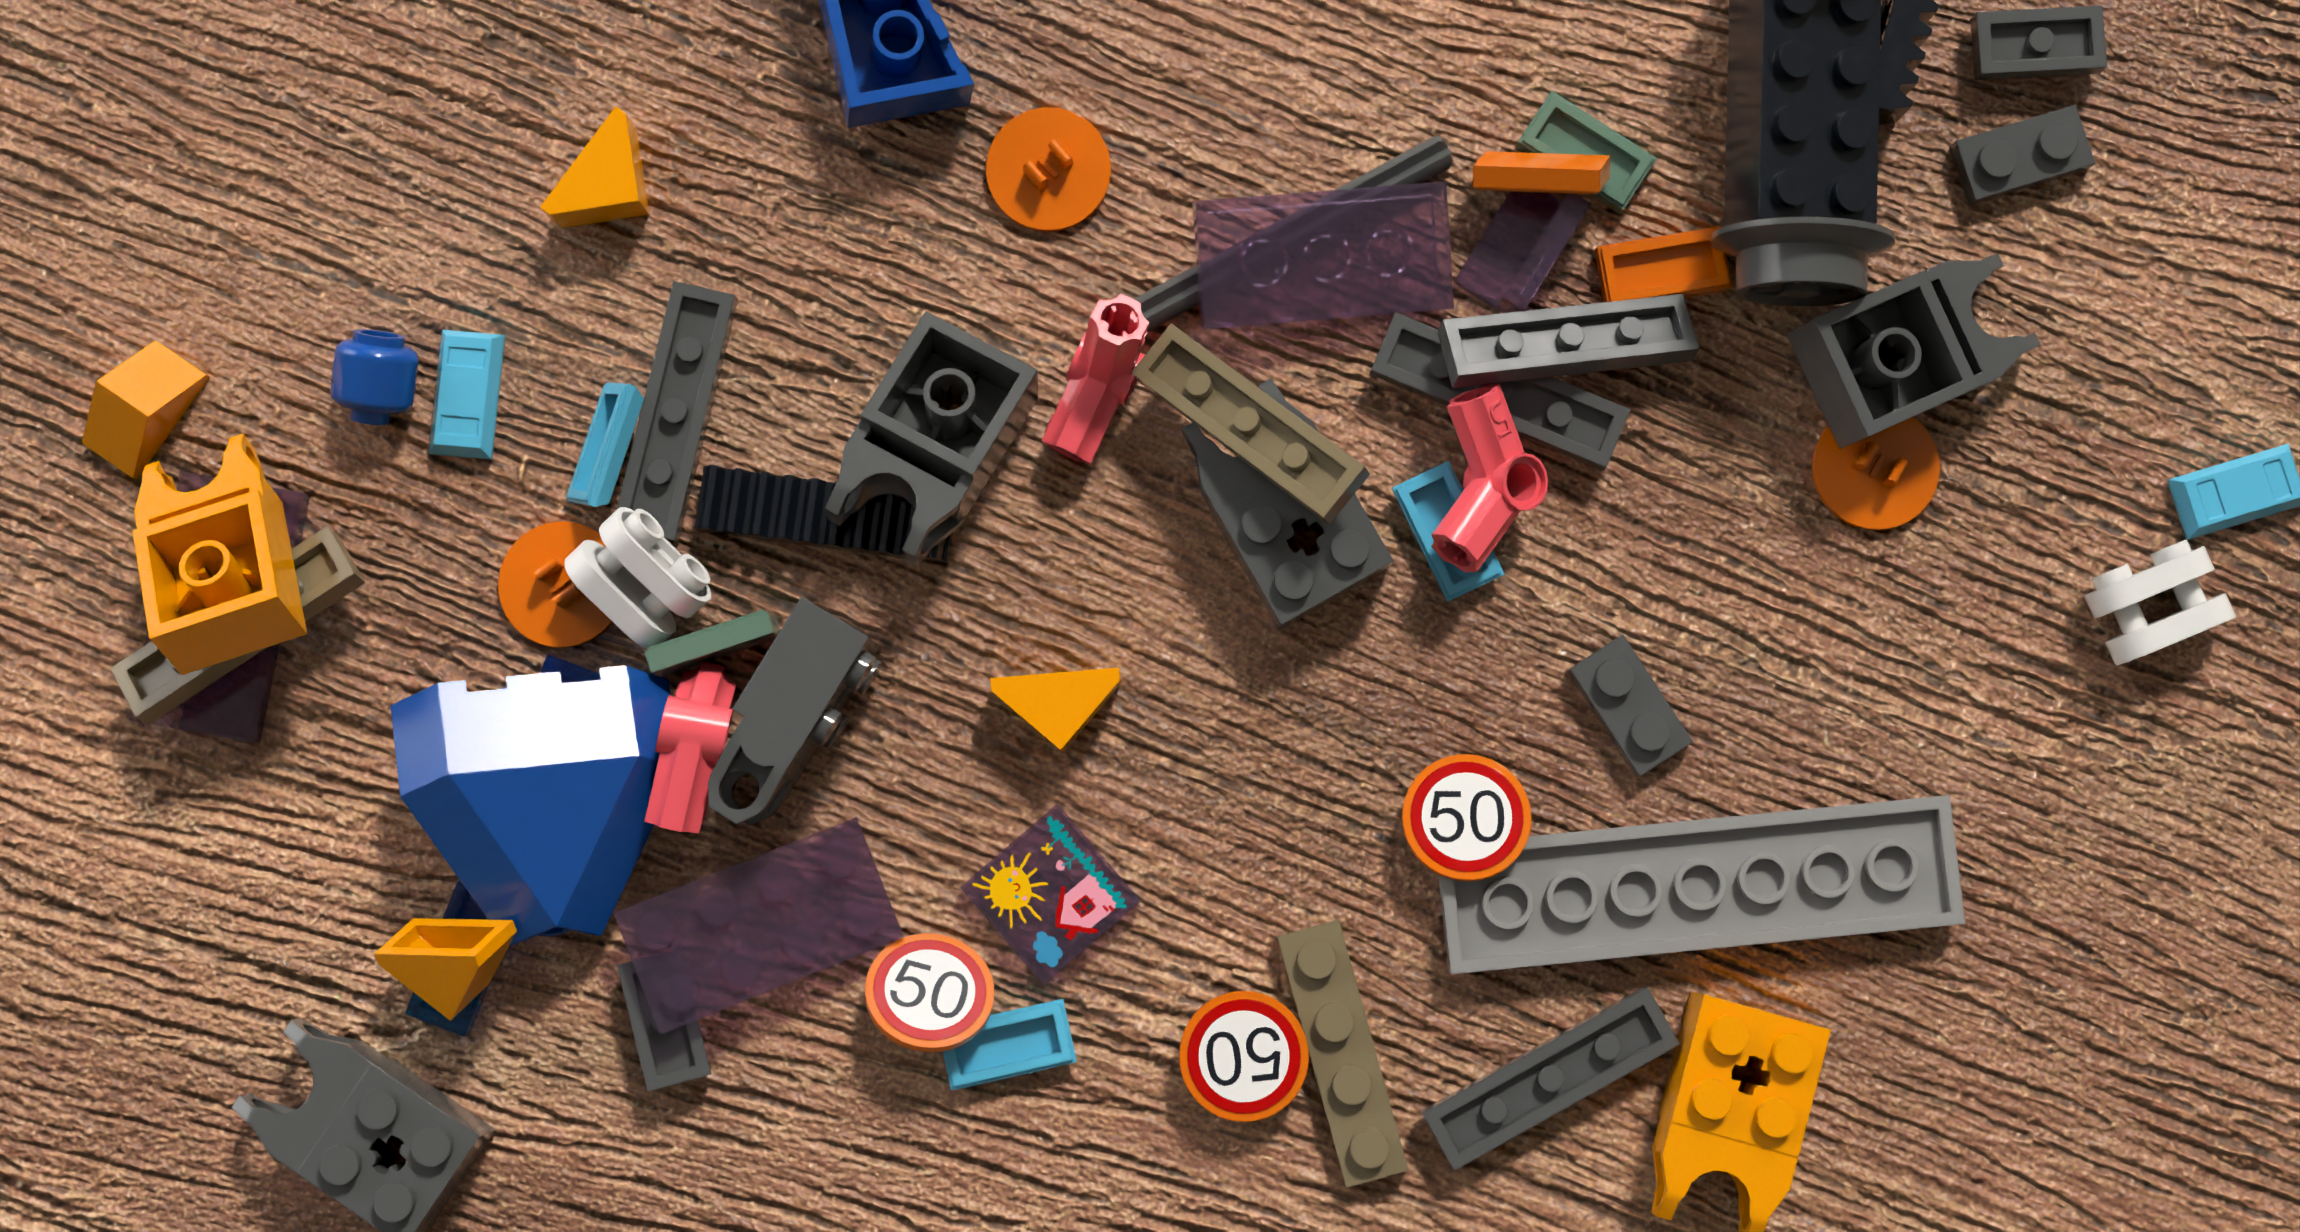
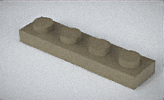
[1131,323,1370,525]
[110,525,365,725]
[1276,919,1409,1188]

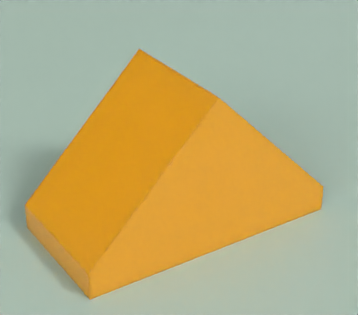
[540,106,650,228]
[82,340,210,480]
[990,668,1121,753]
[374,918,517,1021]

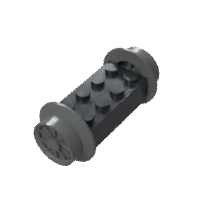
[1711,0,1895,306]

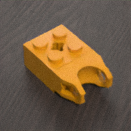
[132,434,307,675]
[1651,991,1831,1232]

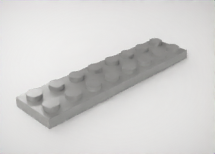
[1438,795,1965,974]

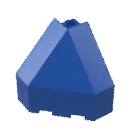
[391,666,671,947]

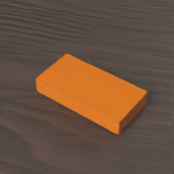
[1473,151,1610,195]
[1594,226,1733,302]

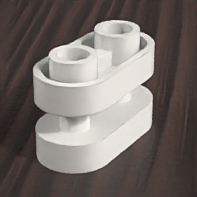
[564,507,711,649]
[2084,539,2236,666]

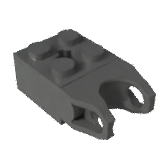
[1787,253,2041,449]
[825,311,1038,567]
[1182,379,1394,631]
[708,596,882,826]
[231,1018,496,1232]

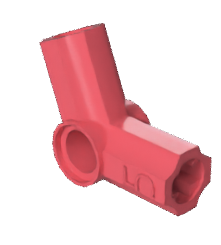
[1042,294,1149,466]
[1431,383,1548,572]
[644,662,737,834]

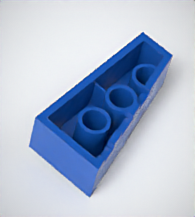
[819,0,975,128]

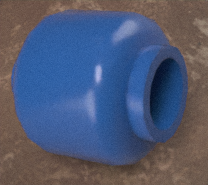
[330,329,419,425]

